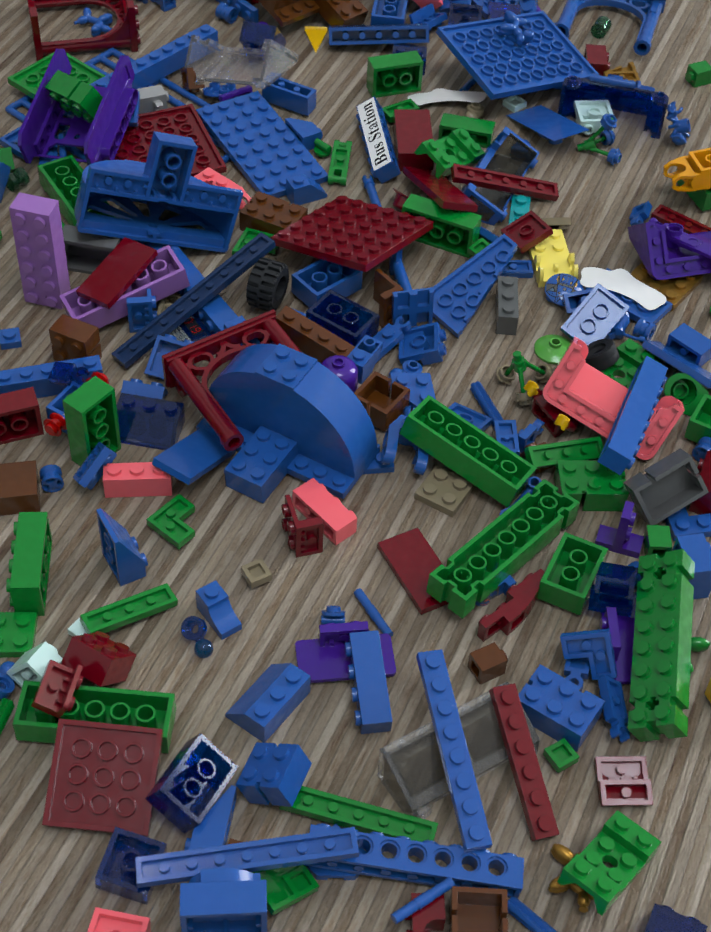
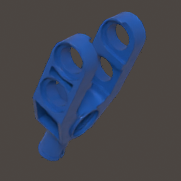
[380,406,429,475]

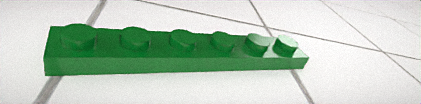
[279,786,438,842]

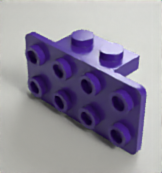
[600,602,636,684]
[295,621,396,683]

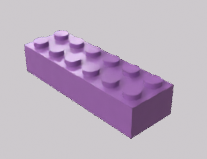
[9,192,71,309]
[59,245,190,328]

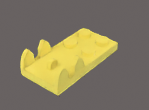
[528,229,578,287]

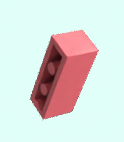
[103,462,172,498]
[292,478,357,545]

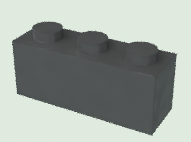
[495,276,519,335]

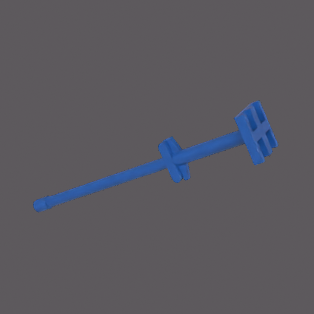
[362,174,434,326]

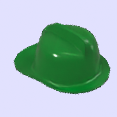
[664,373,710,416]

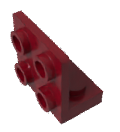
[281,495,324,558]

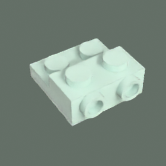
[573,100,614,135]

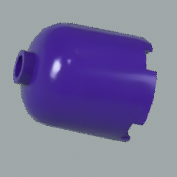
[321,355,358,392]

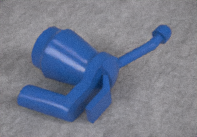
[605,313,645,342]

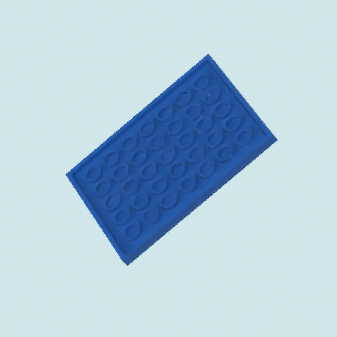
[436,11,599,100]

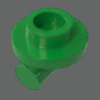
[314,138,332,157]

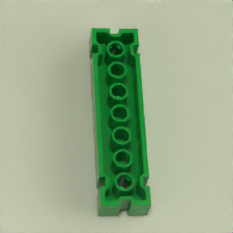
[426,479,580,619]
[628,549,695,742]

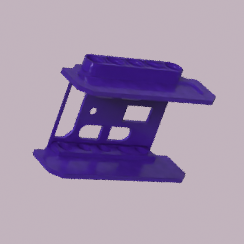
[18,48,139,165]

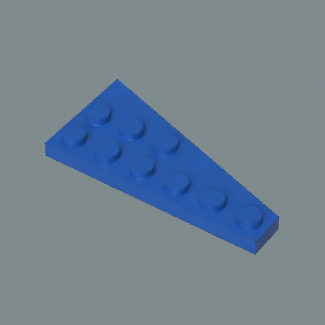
[432,234,518,338]

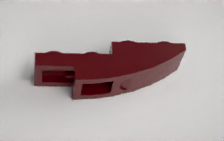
[477,569,544,642]

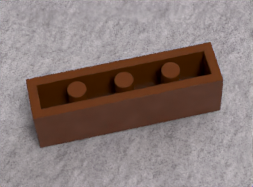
[276,305,355,363]

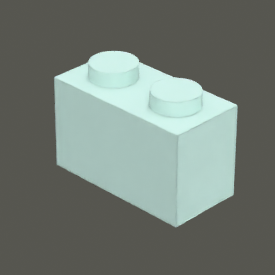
[6,641,63,688]

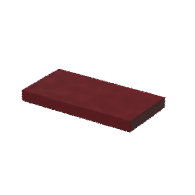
[76,237,158,309]
[377,527,449,615]

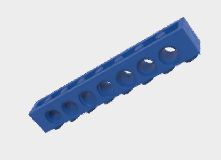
[304,823,524,899]

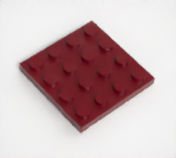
[42,718,164,836]

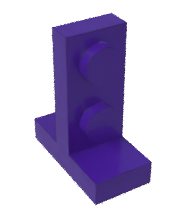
[595,501,644,559]

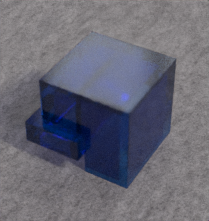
[588,562,638,618]

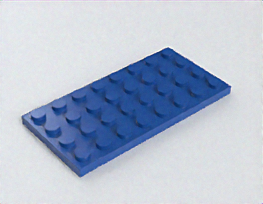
[196,91,328,198]

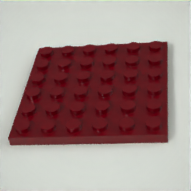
[114,104,227,177]
[270,196,433,272]

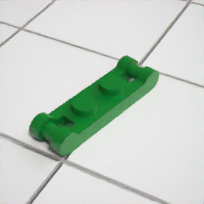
[328,140,352,186]

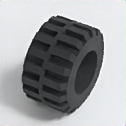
[246,257,289,311]

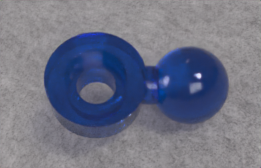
[181,616,213,658]

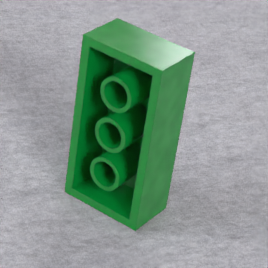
[402,193,482,259]
[62,376,121,467]
[6,512,53,616]

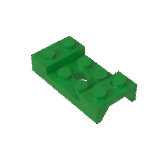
[414,127,485,179]
[600,338,661,388]
[557,810,661,916]

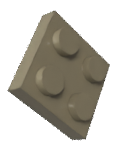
[414,465,475,517]

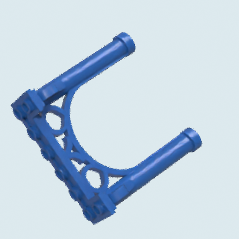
[555,0,666,56]

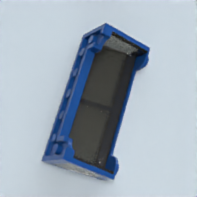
[461,126,540,226]

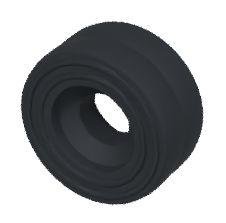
[585,339,619,371]

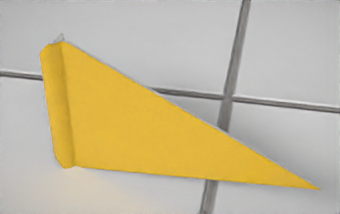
[305,26,328,53]

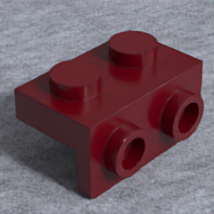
[31,659,83,718]

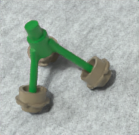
[496,351,553,405]

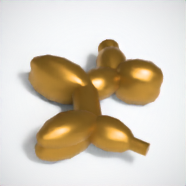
[548,844,594,913]

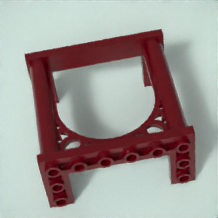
[28,0,141,61]

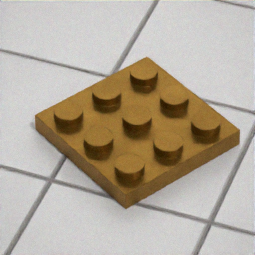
[630,263,703,311]

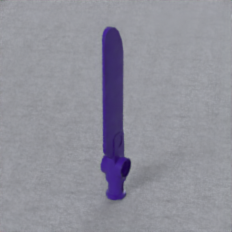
[648,217,711,259]

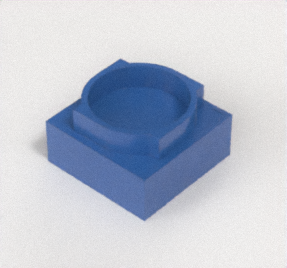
[180,868,267,932]

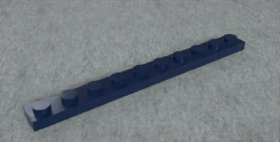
[111,232,276,369]

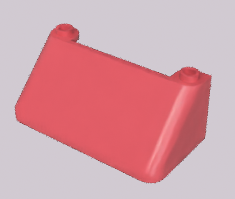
[543,337,685,460]

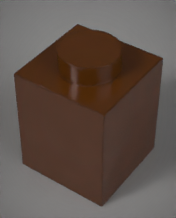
[467,642,508,685]

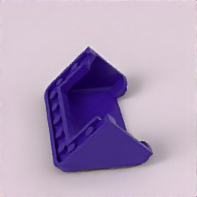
[628,221,711,280]

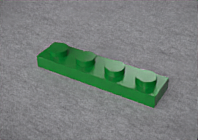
[524,436,603,469]
[80,583,178,634]

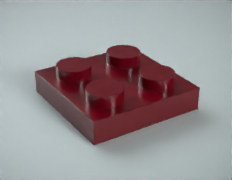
[500,210,553,254]

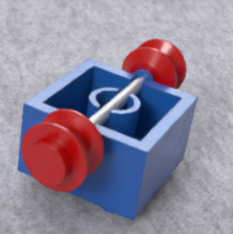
[43,372,109,437]

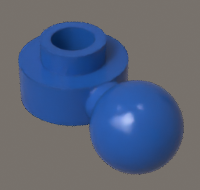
[388,360,423,377]
[0,661,15,699]

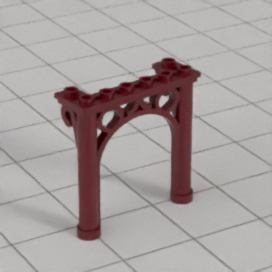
[162,309,302,451]

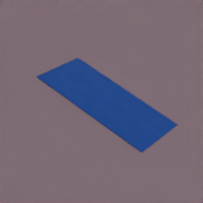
[506,105,589,141]

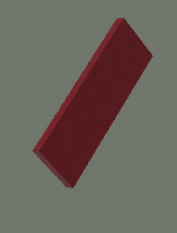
[402,166,478,213]

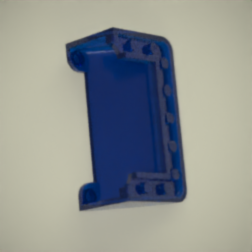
[558,75,669,139]

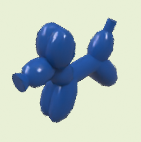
[74,7,113,37]
[499,11,535,45]

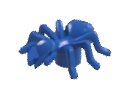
[666,101,691,146]

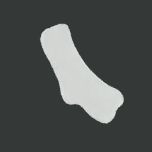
[407,88,487,105]
[580,267,667,310]

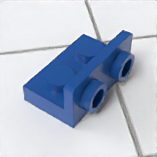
[127,289,157,333]
[73,441,117,490]

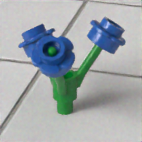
[577,114,622,166]

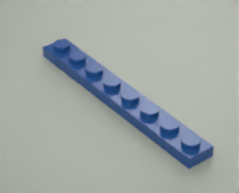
[416,649,493,852]
[135,827,359,888]

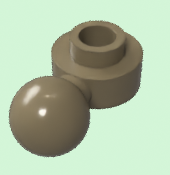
[464,102,484,119]

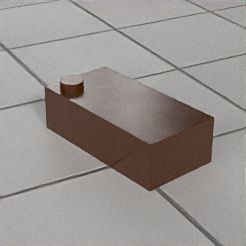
[0,460,41,516]

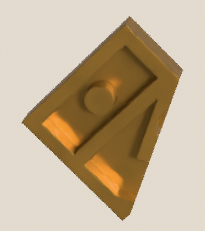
[603,62,640,86]

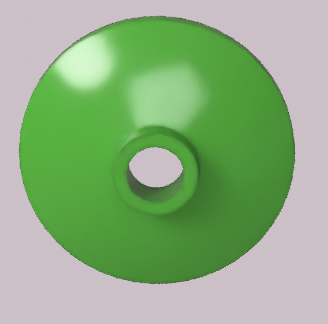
[534,334,571,365]

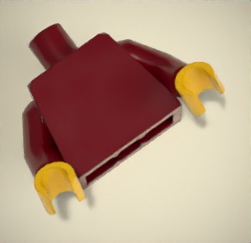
[523,380,580,437]

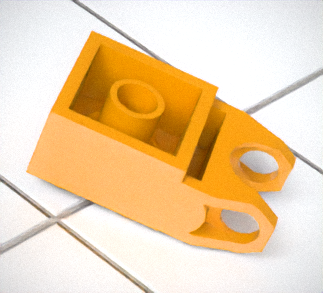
[663,148,711,192]

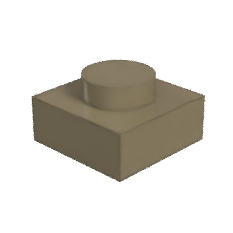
[241,558,272,589]

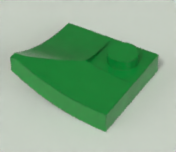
[251,865,319,916]

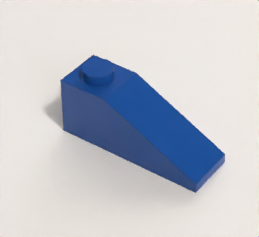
[184,785,237,850]

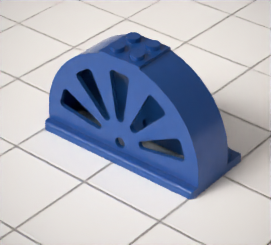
[74,131,243,253]
[196,343,380,503]

